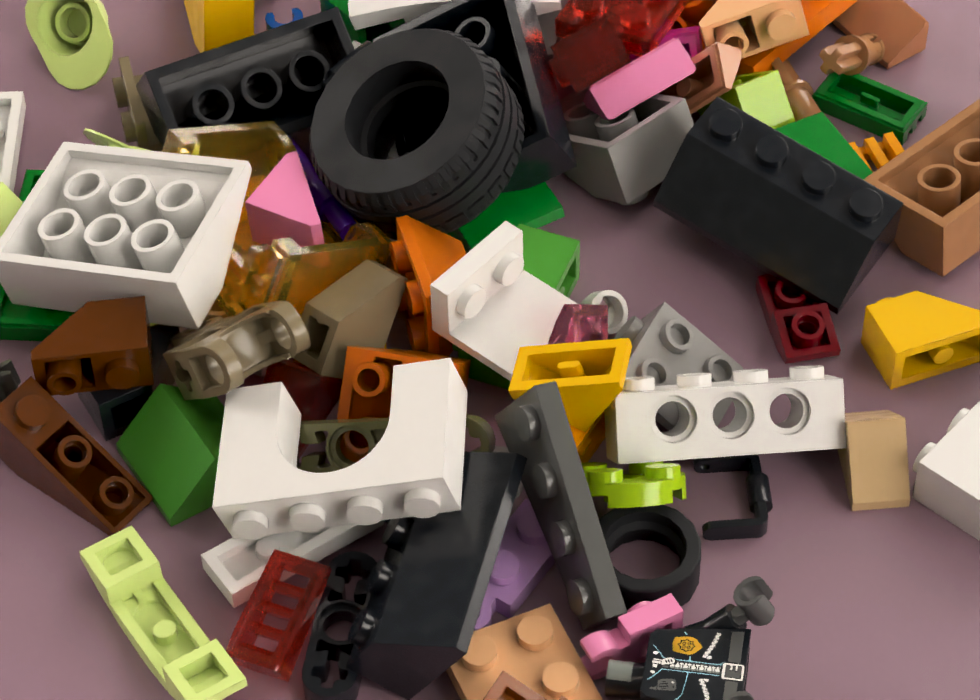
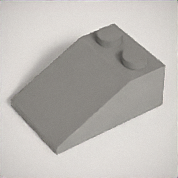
[560,82,694,205]

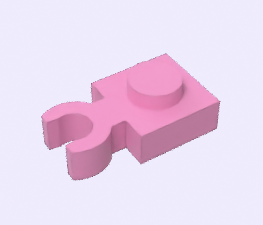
[580,593,684,680]

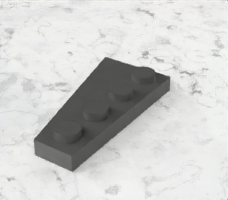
[494,381,627,630]

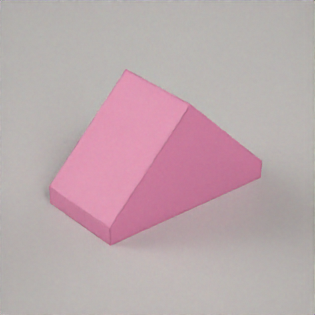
[245,151,328,264]

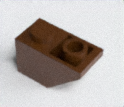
[31,296,154,396]

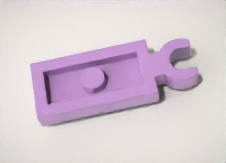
[474,499,555,631]

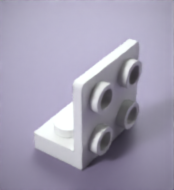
[430,221,590,381]

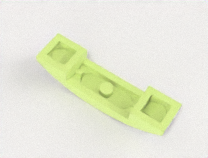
[79,525,248,700]

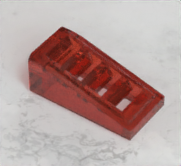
[226,549,332,682]

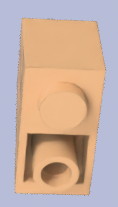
[699,0,810,59]

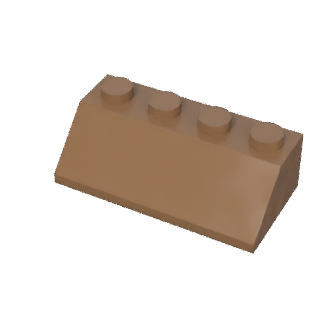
[863,99,980,277]

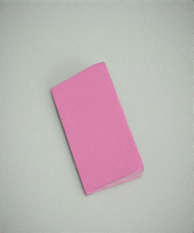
[583,38,696,120]

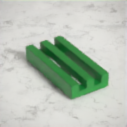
[812,72,928,146]

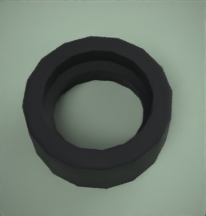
[599,505,701,610]

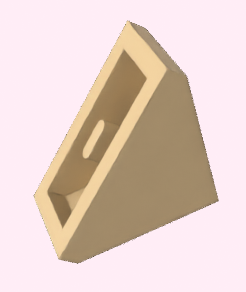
[837,410,910,511]

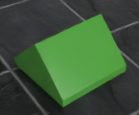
[116,383,225,527]

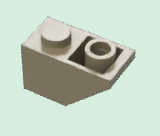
[292,259,408,379]

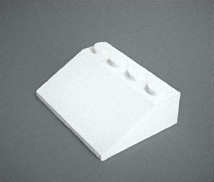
[0,142,252,329]

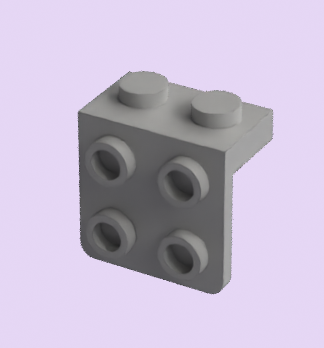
[614,302,744,431]

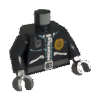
[605,576,775,700]

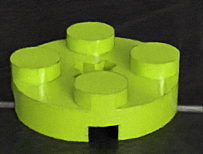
[581,461,686,508]

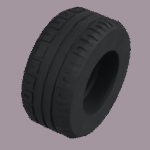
[309,28,525,240]

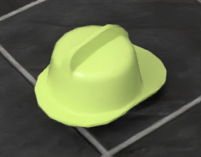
[25,0,113,90]

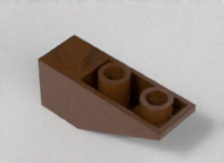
[0,376,153,536]

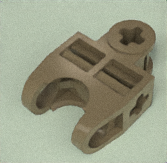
[163,301,311,400]

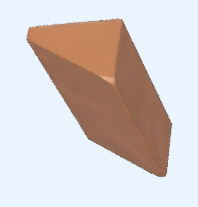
[832,0,929,70]
[658,42,742,114]

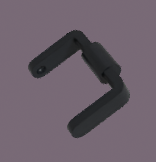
[693,455,773,541]

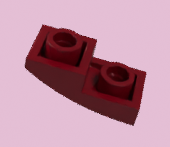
[755,274,841,364]

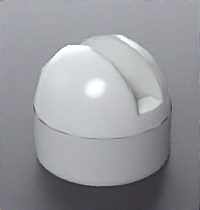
[581,290,628,335]

